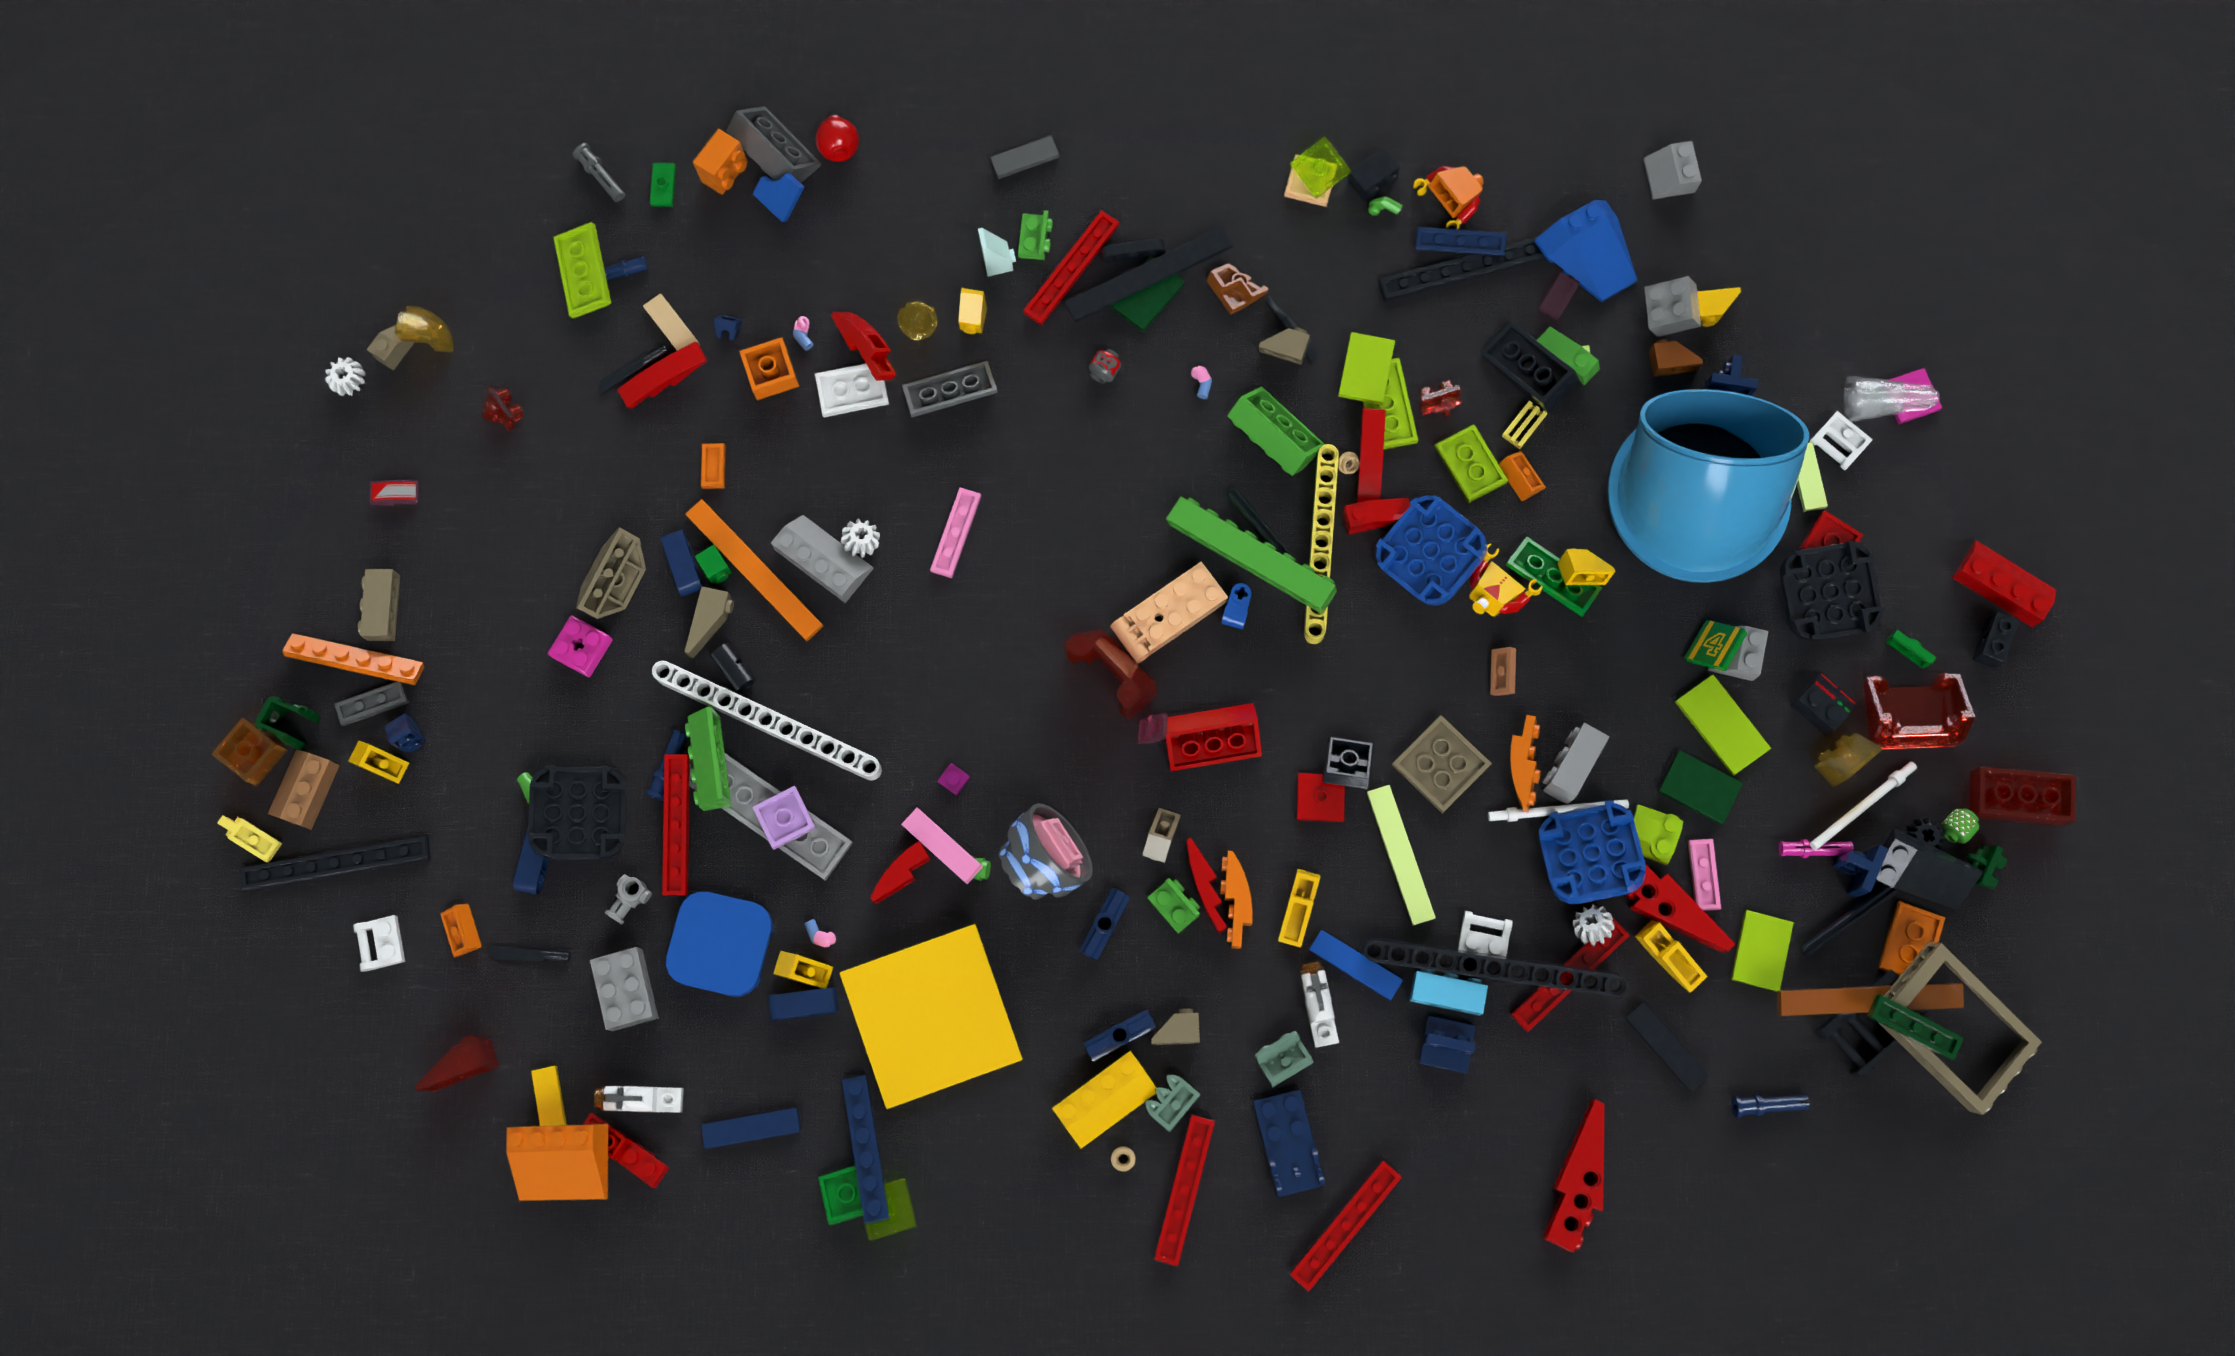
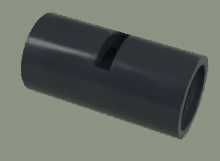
[711,643,756,693]

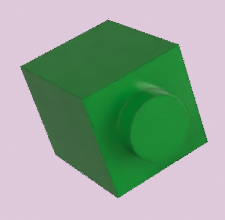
[695,545,732,585]

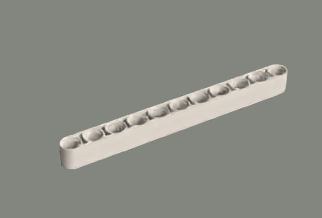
[652,661,882,780]

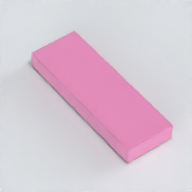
[1688,839,1721,911]

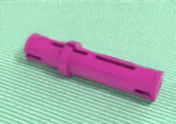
[1778,839,1854,858]

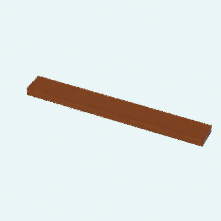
[1777,983,1964,1016]

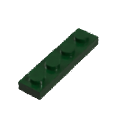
[1867,994,1964,1060]

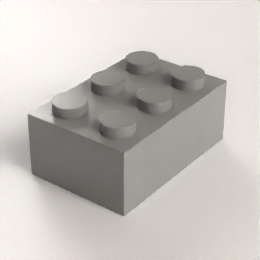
[1542,723,1609,805]
[590,947,659,1031]

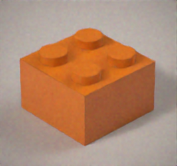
[693,129,748,195]
[739,337,800,400]

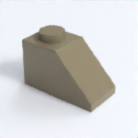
[367,323,420,370]
[1259,327,1310,365]
[1143,808,1181,863]
[1151,1009,1200,1045]

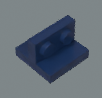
[1702,354,1758,396]
[1832,845,1889,898]
[1419,1016,1476,1074]

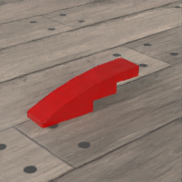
[617,342,708,409]
[1357,408,1386,503]
[1186,837,1227,934]

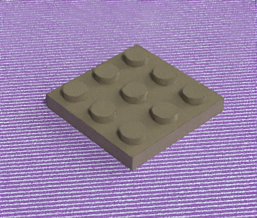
[1392,715,1492,814]

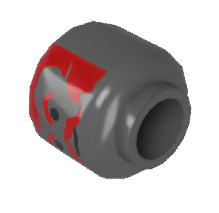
[1088,349,1122,384]

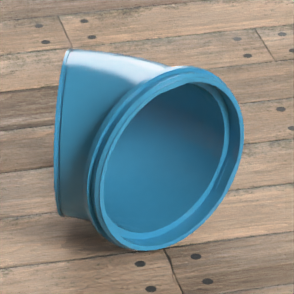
[1607,389,1809,582]

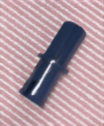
[604,256,648,281]

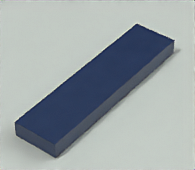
[1416,227,1507,256]
[701,1108,801,1149]

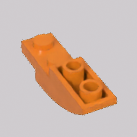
[1510,715,1541,813]
[1220,851,1252,949]

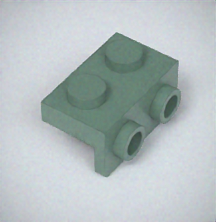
[1255,1031,1314,1087]

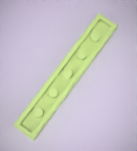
[1367,785,1436,926]

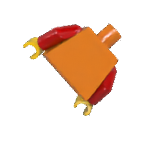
[1414,166,1483,230]

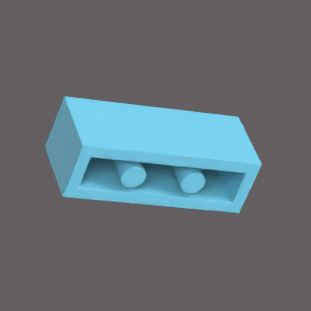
[1409,969,1488,1016]

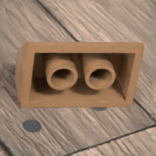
[268,750,340,830]

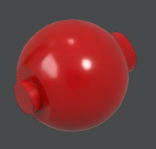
[815,115,859,162]

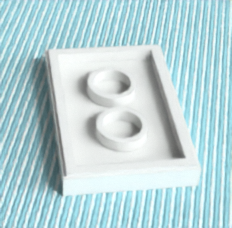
[815,363,889,417]

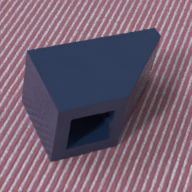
[385,713,426,753]

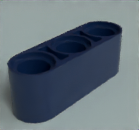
[661,529,703,597]
[513,829,549,895]
[768,988,839,1021]

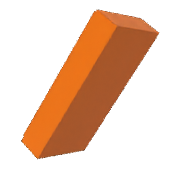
[701,443,726,489]

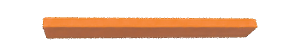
[685,499,823,641]

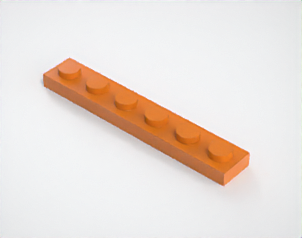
[282,633,424,685]

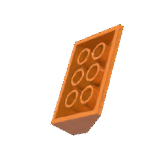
[507,1124,608,1201]

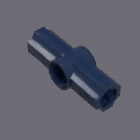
[1079,888,1131,961]
[1083,1009,1156,1062]

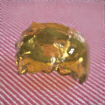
[897,301,938,340]

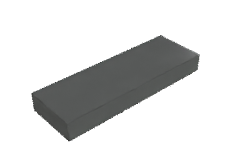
[990,136,1059,179]
[334,681,409,726]

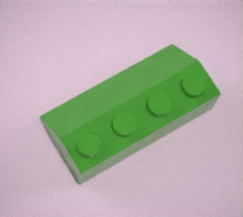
[1228,386,1325,476]
[685,707,731,811]

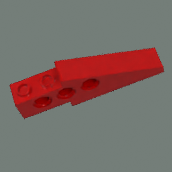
[1625,864,1735,953]
[1542,1099,1604,1252]

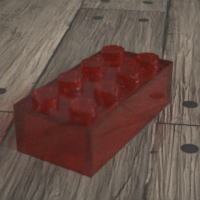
[1969,767,2076,826]

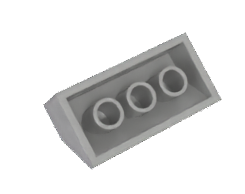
[771,515,874,603]

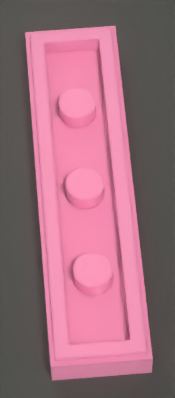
[930,487,981,578]
[901,808,983,884]

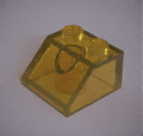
[1814,733,1883,787]

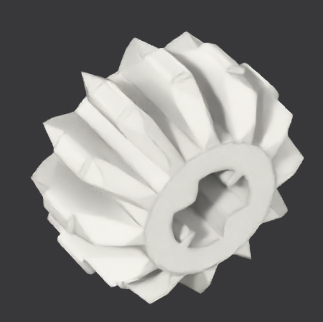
[325,357,366,396]
[841,518,880,558]
[1573,904,1615,946]

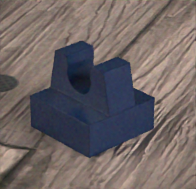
[713,315,742,340]

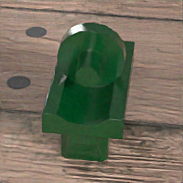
[1965,845,2008,889]

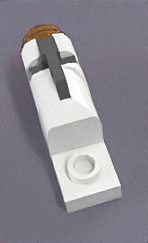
[1300,962,1339,1048]
[594,1086,684,1113]

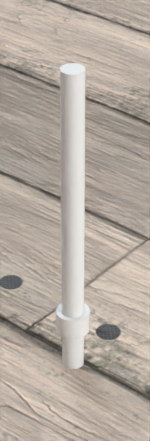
[1810,762,1917,850]
[1488,799,1629,822]

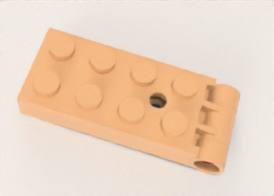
[1110,562,1228,663]

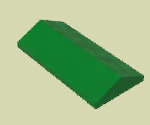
[1506,536,1602,617]

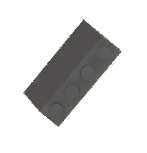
[726,106,821,183]

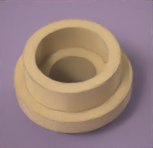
[1338,452,1360,474]
[1111,1147,1135,1171]

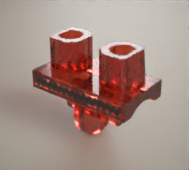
[1420,380,1461,417]
[482,386,523,431]

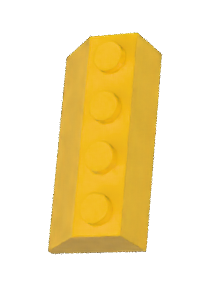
[1052,1051,1157,1149]

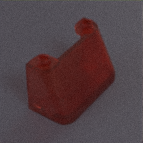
[1064,629,1157,722]
[1864,673,1975,749]

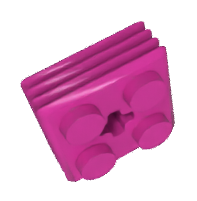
[548,616,612,677]

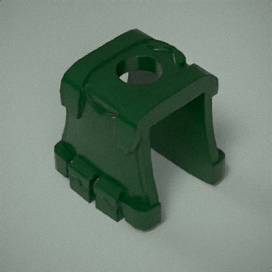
[255,696,321,750]

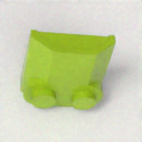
[1634,804,1683,865]

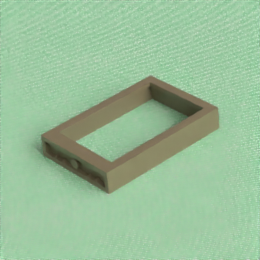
[1878,942,2042,1115]

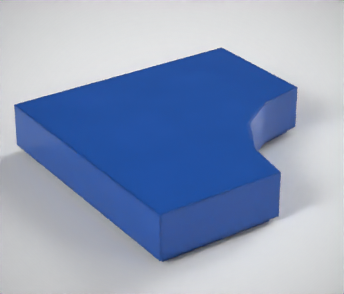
[753,173,804,222]

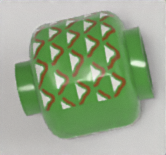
[1942,808,1979,843]

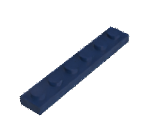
[842,1075,890,1224]

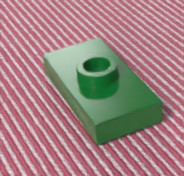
[650,163,676,207]
[1885,630,1936,669]

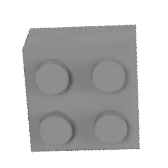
[1645,276,1701,337]

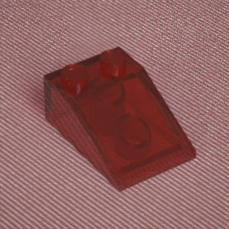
[414,1035,499,1093]

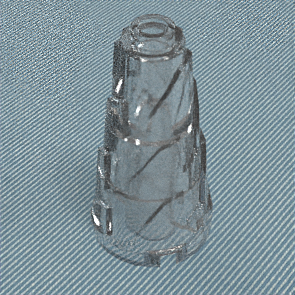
[1843,376,1939,421]

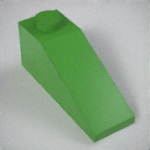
[1536,327,1600,385]

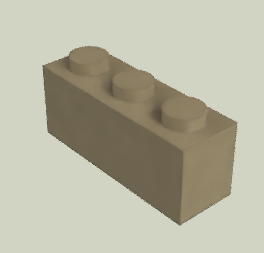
[358,569,400,641]

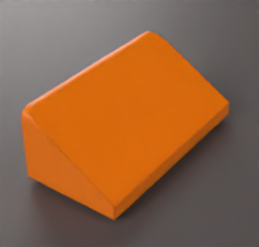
[1499,451,1546,501]
[440,904,482,957]

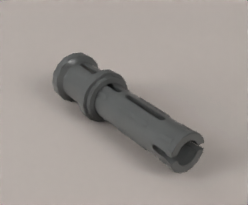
[572,143,625,202]

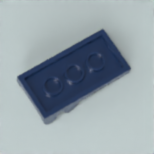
[1253,1090,1325,1197]

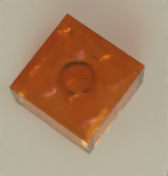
[212,718,287,786]

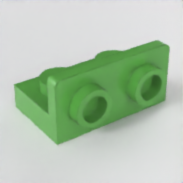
[1018,211,1053,260]
[1147,878,1200,934]

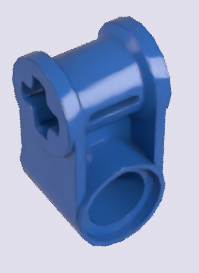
[1221,583,1251,630]

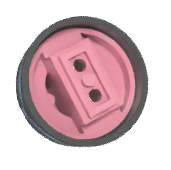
[999,803,1093,900]

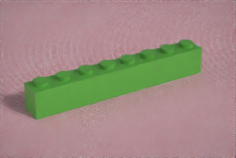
[1166,497,1337,614]

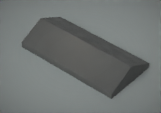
[902,361,998,417]

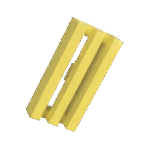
[1502,401,1547,449]

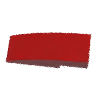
[870,841,931,905]

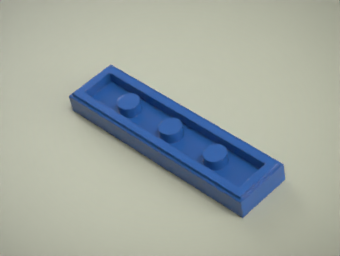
[1309,930,1403,1001]

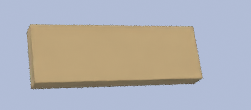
[643,293,700,351]

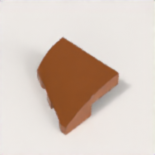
[1207,263,1268,315]

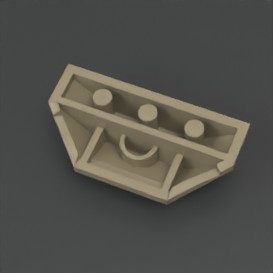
[576,527,646,619]

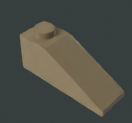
[685,587,734,658]

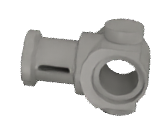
[605,874,652,924]

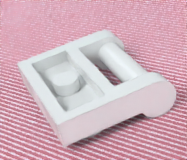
[1810,411,1873,471]
[1458,911,1512,956]
[353,915,405,972]

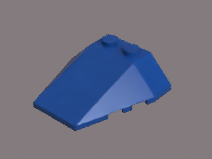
[1534,200,1638,302]

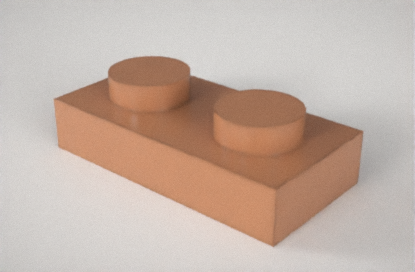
[1490,647,1516,696]

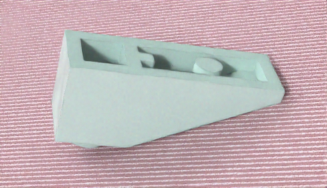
[978,228,1016,276]

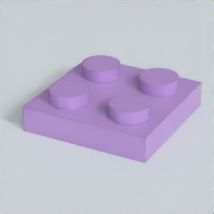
[753,786,816,849]

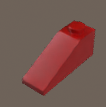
[1343,498,1411,535]

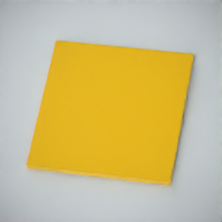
[840,924,1023,1109]

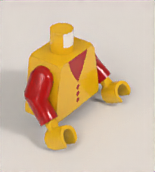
[1469,544,1543,616]

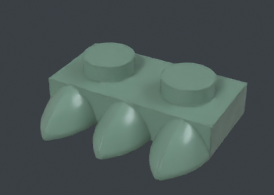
[1145,1075,1201,1132]

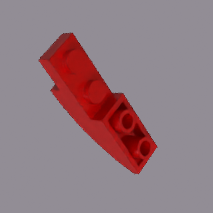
[831,312,897,381]
[583,1113,670,1188]

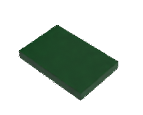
[1110,256,1185,332]
[1658,750,1743,825]

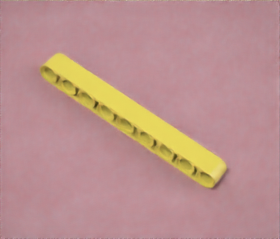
[1304,444,1339,644]

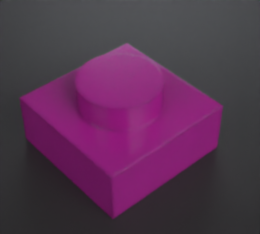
[937,763,970,796]

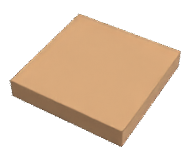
[1284,154,1338,207]

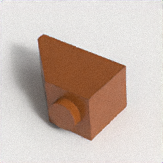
[1649,340,1703,377]

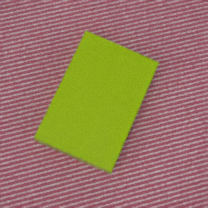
[1338,332,1395,405]
[1434,424,1508,503]
[1731,910,1794,992]

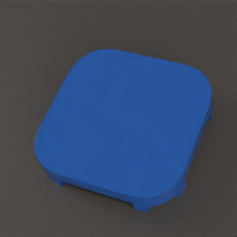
[1376,495,1488,606]
[1539,801,1646,904]
[666,892,774,997]

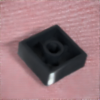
[1322,736,1375,789]

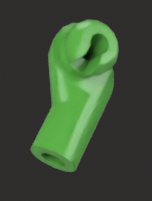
[1368,197,1402,215]

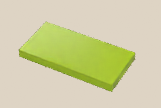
[553,222,611,319]
[1362,358,1418,449]
[1675,675,1771,776]

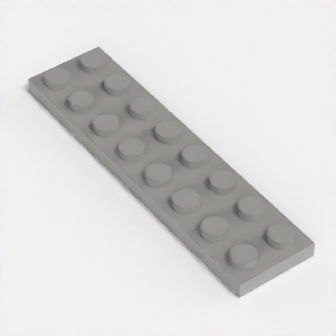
[690,754,853,881]

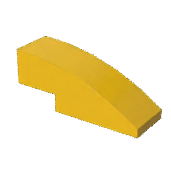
[1278,869,1320,948]
[1635,920,1707,993]

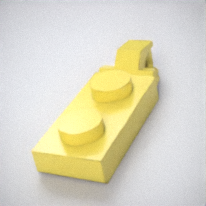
[217,815,282,863]

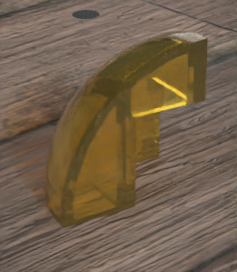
[395,305,453,352]

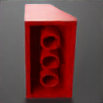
[1952,540,2056,627]
[1162,703,1262,771]

